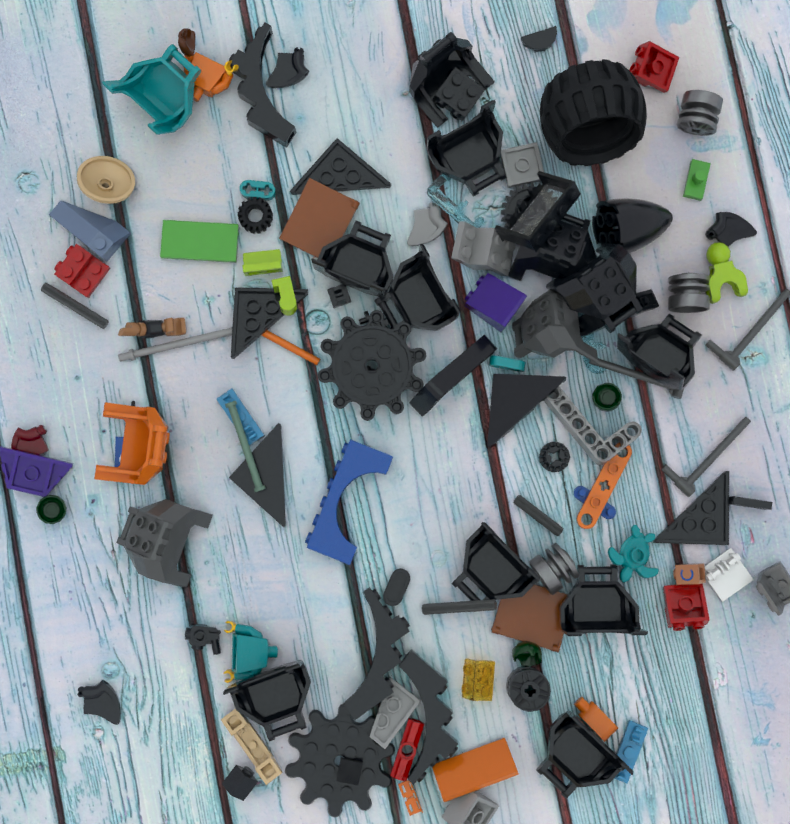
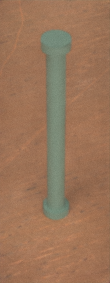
[225,401,266,492]

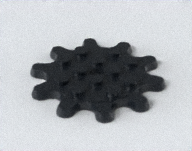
[318,310,426,421]
[285,704,395,817]

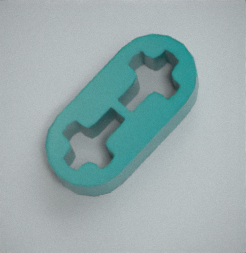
[240,180,276,201]
[489,355,526,372]

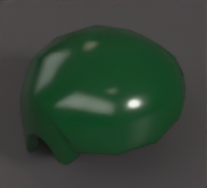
[592,383,622,412]
[36,495,67,524]
[512,641,542,666]

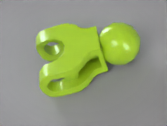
[705,242,748,304]

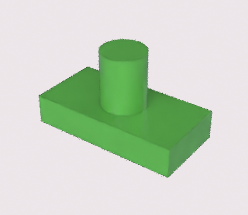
[683,159,711,201]

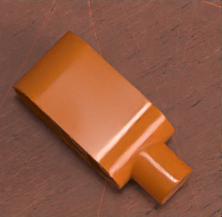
[574,697,618,742]

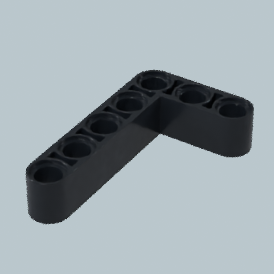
[409,335,498,417]

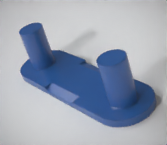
[574,486,616,519]

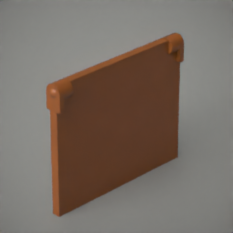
[279,178,360,258]
[491,585,568,653]

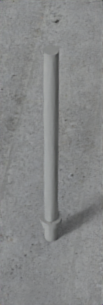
[118,327,232,362]

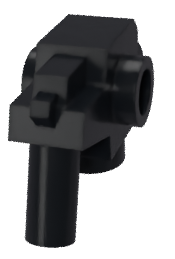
[185,623,221,655]

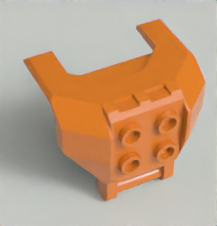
[94,402,170,485]

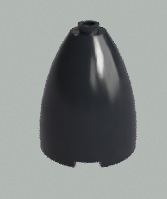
[592,198,673,253]

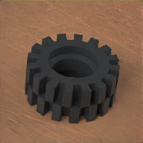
[238,197,273,234]

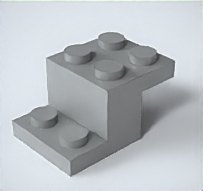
[451,221,515,276]

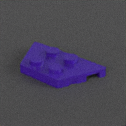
[0,446,73,497]

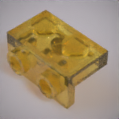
[462,659,495,701]

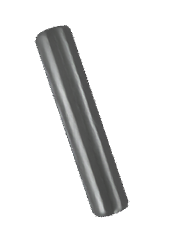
[513,495,563,536]

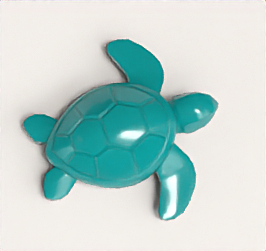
[608,525,659,583]

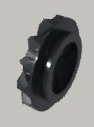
[539,441,570,472]

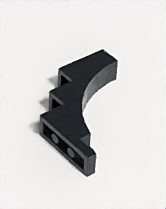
[578,289,659,338]

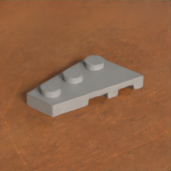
[369,677,421,749]

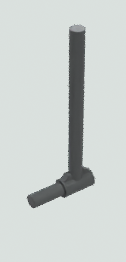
[705,289,790,371]
[589,358,684,399]
[661,417,751,497]

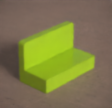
[242,249,283,276]

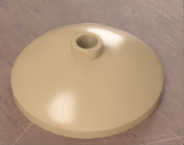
[77,156,135,204]

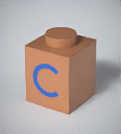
[673,563,706,585]

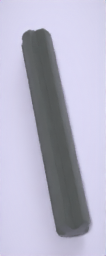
[41,283,109,329]
[422,599,497,615]

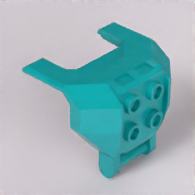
[102,44,202,135]

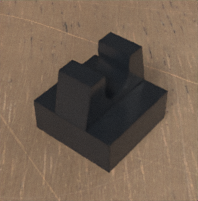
[327,284,351,308]

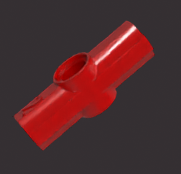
[390,718,425,781]

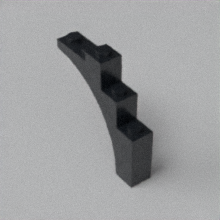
[229,22,297,148]
[343,587,410,720]
[399,649,458,785]

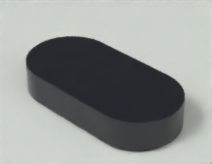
[383,568,410,606]

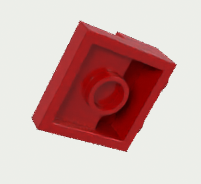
[629,41,679,93]
[54,244,110,298]
[663,584,710,631]

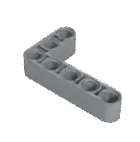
[544,386,642,465]

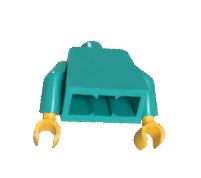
[223,621,278,683]

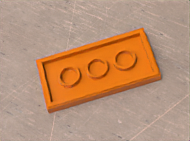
[432,738,519,802]

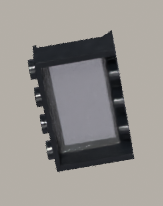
[495,171,581,252]

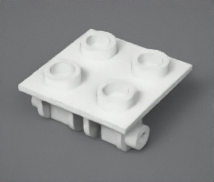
[705,548,754,602]

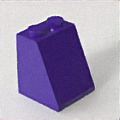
[464,273,527,333]

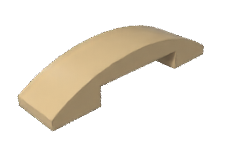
[221,708,283,785]

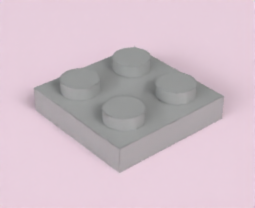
[500,142,544,188]

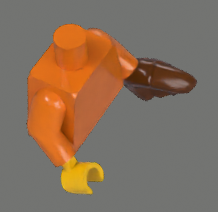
[178,28,239,102]

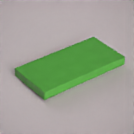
[160,220,239,263]

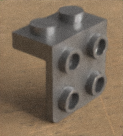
[756,561,790,616]

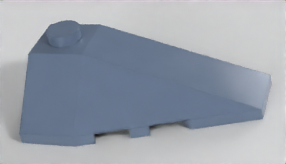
[49,201,131,262]

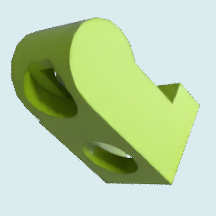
[271,276,297,316]

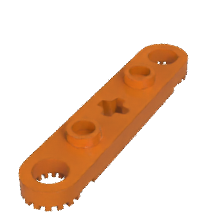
[576,443,632,529]

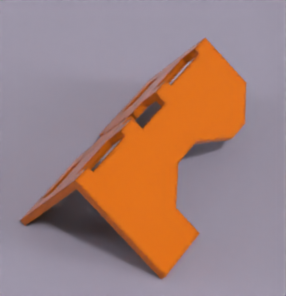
[398,780,423,816]

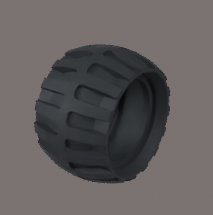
[540,59,647,166]

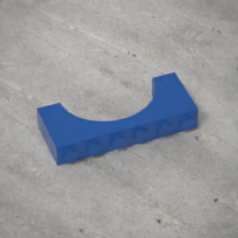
[305,439,393,565]

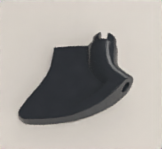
[266,47,309,88]
[705,212,757,247]
[77,680,121,725]

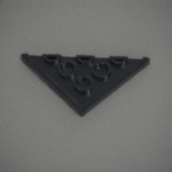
[290,138,392,195]
[231,287,308,359]
[487,374,566,447]
[229,423,286,527]
[653,471,729,545]

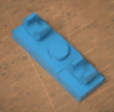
[217,388,265,446]
[614,720,648,784]

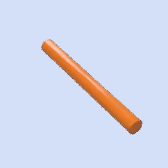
[261,330,321,365]

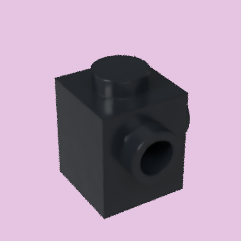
[222,765,258,801]

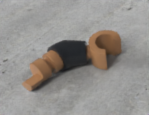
[118,318,186,338]

